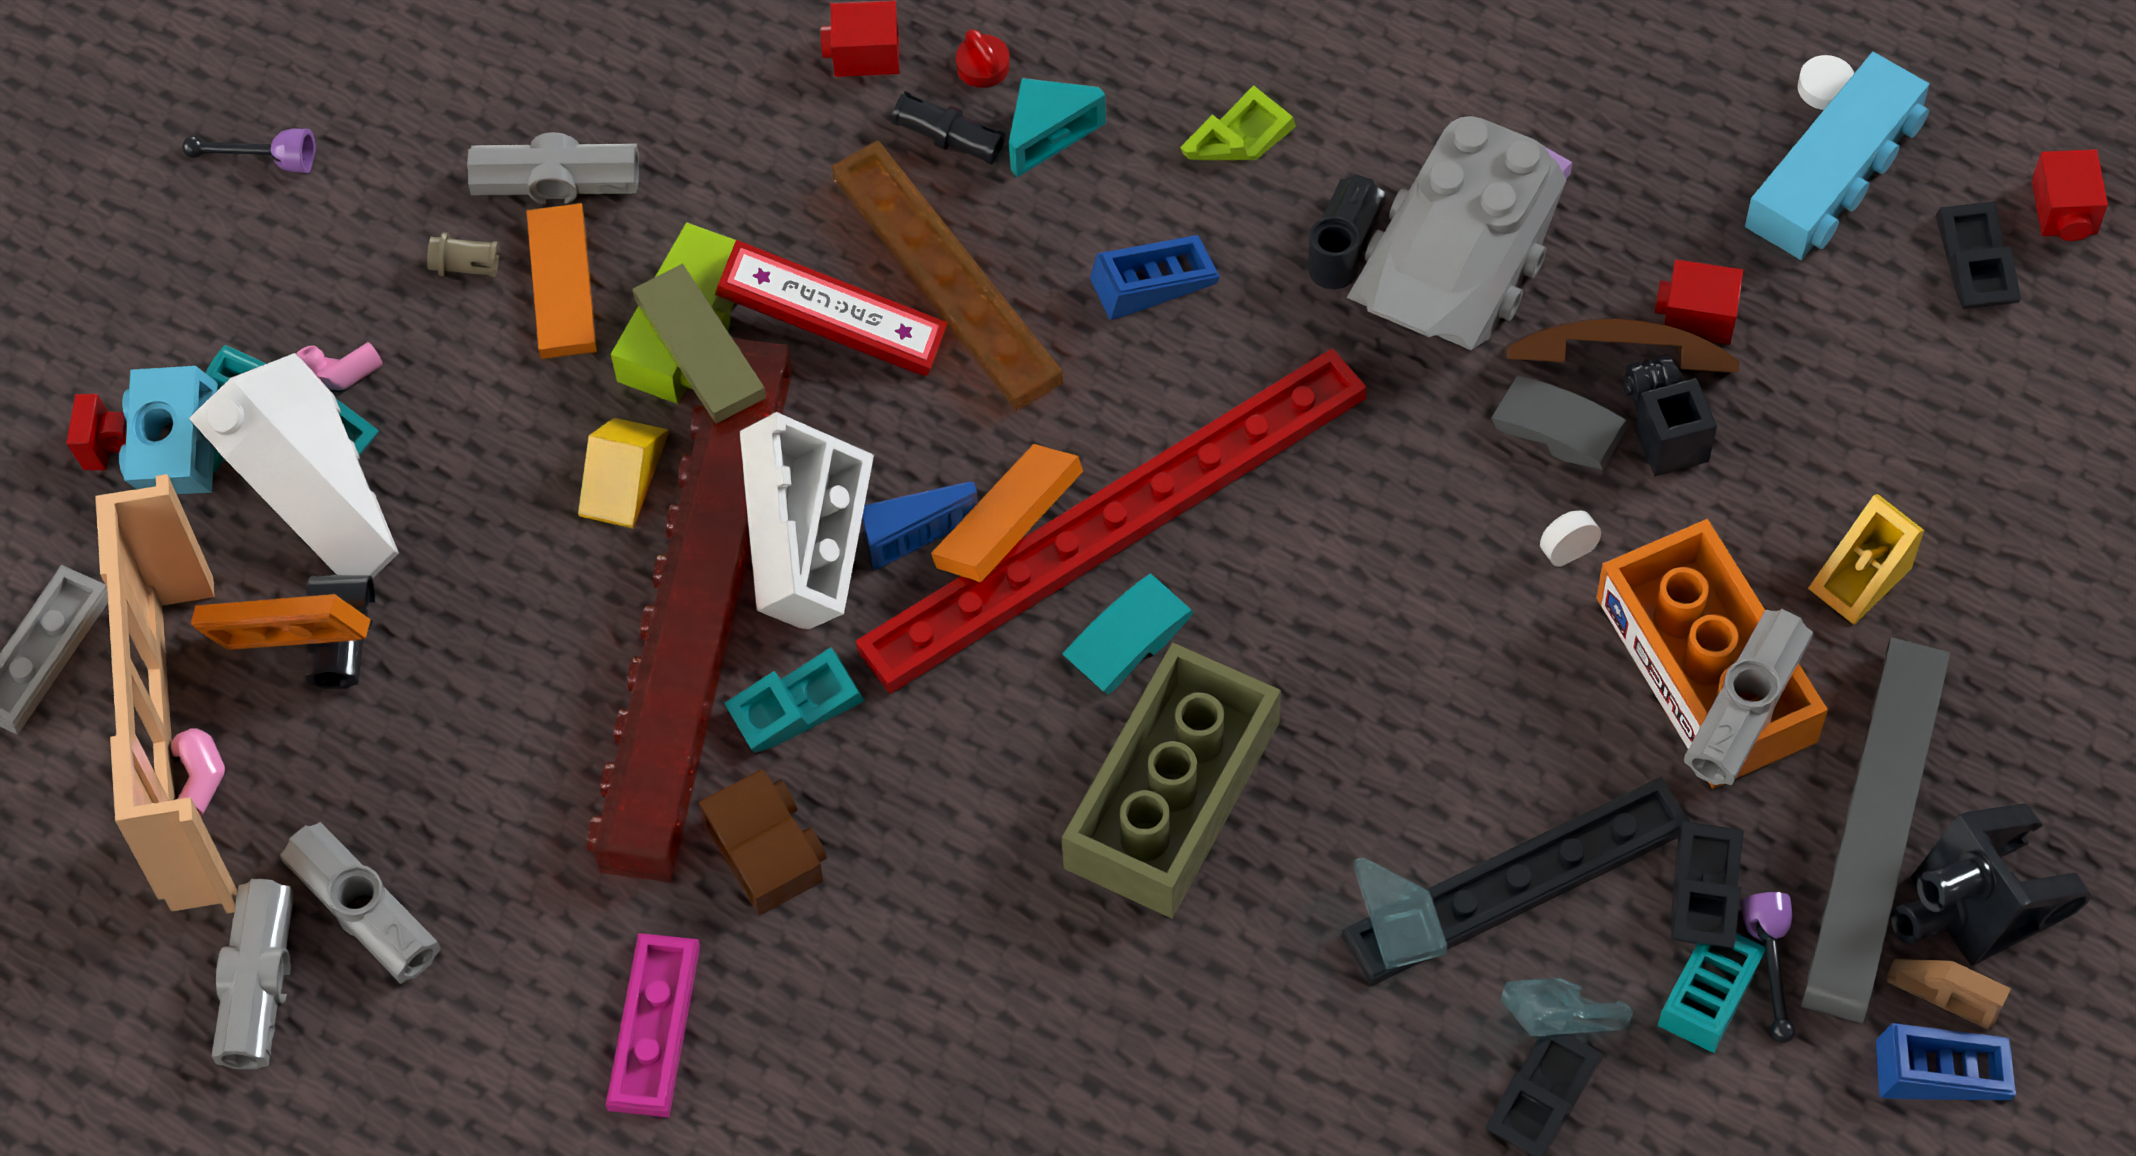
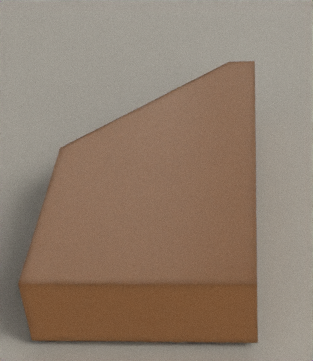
[1886,959,2011,1030]

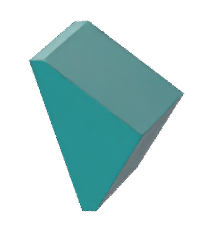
[1009,78,1106,178]

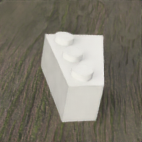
[740,412,874,629]

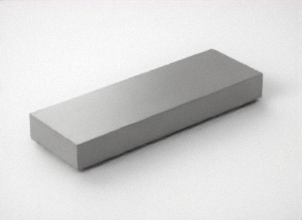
[0,565,108,735]

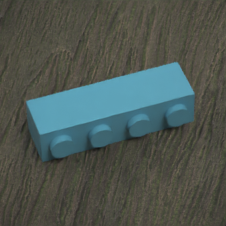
[1745,52,1930,261]

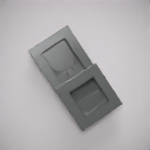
[1491,375,1628,470]

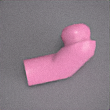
[296,342,383,391]
[171,728,225,817]

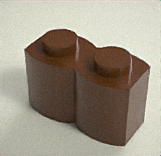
[698,769,827,916]

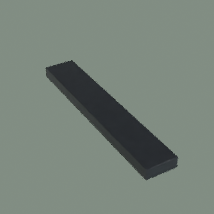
[1342,776,1691,987]

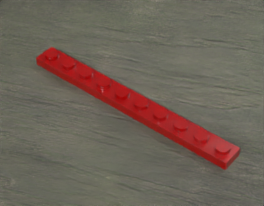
[855,348,1367,694]

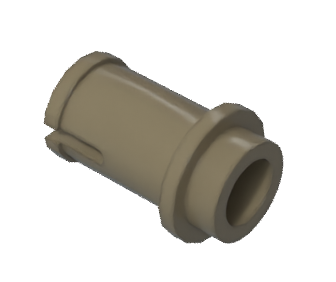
[427,232,500,278]

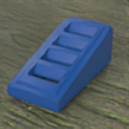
[1090,235,1220,320]
[862,481,978,570]
[1876,1023,2016,1100]

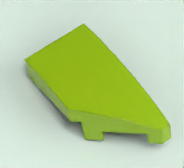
[1180,85,1296,160]

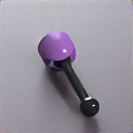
[182,128,316,173]
[1741,892,1795,1043]

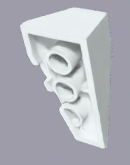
[189,353,399,578]

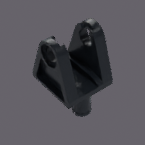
[1891,803,2092,967]

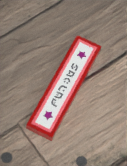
[715,240,948,376]

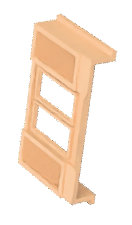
[95,474,237,913]

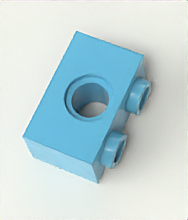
[119,366,218,494]

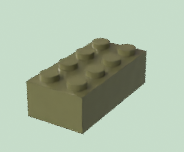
[1062,642,1281,919]

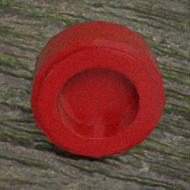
[956,29,1010,88]

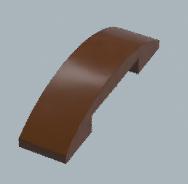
[1505,318,1740,372]

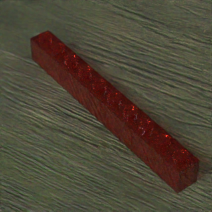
[587,338,793,883]

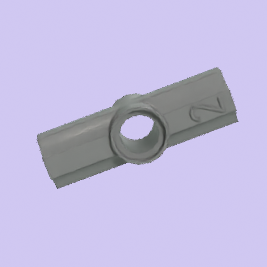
[467,132,639,204]
[1684,609,1813,785]
[280,822,441,984]
[212,879,294,1070]

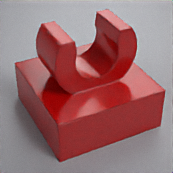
[66,394,127,471]

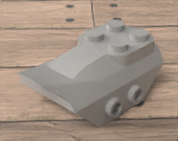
[1347,116,1566,350]

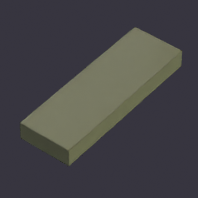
[632,264,766,424]

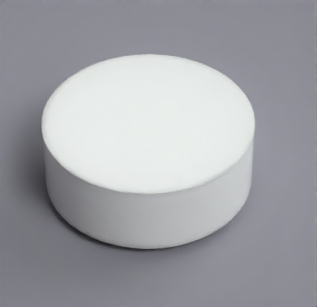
[1798,55,1854,110]
[1540,511,1601,567]

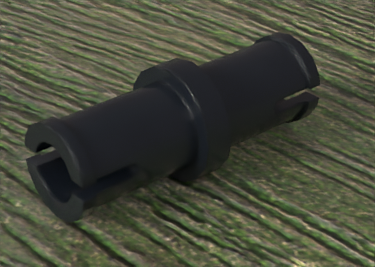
[891,91,1006,165]

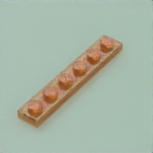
[831,140,1063,411]

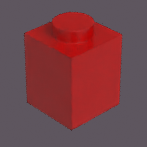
[821,0,900,77]
[2031,149,2108,241]
[1654,259,1743,345]

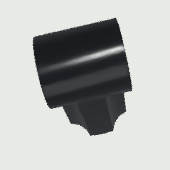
[1308,174,1386,290]
[305,575,375,689]

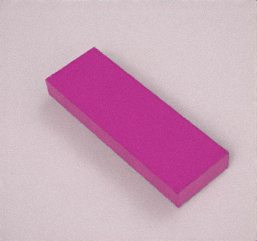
[606,933,700,1118]

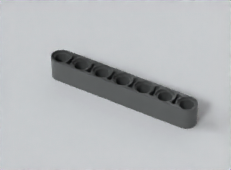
[1801,637,1950,1024]

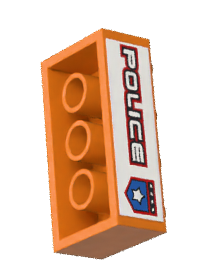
[1596,519,1828,789]

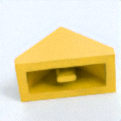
[578,418,669,529]
[1808,494,1924,625]

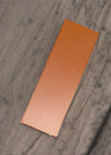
[526,203,597,359]
[931,444,1083,582]
[191,594,371,650]

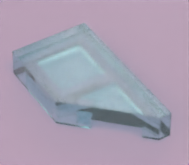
[1354,857,1447,969]
[1500,978,1633,1036]

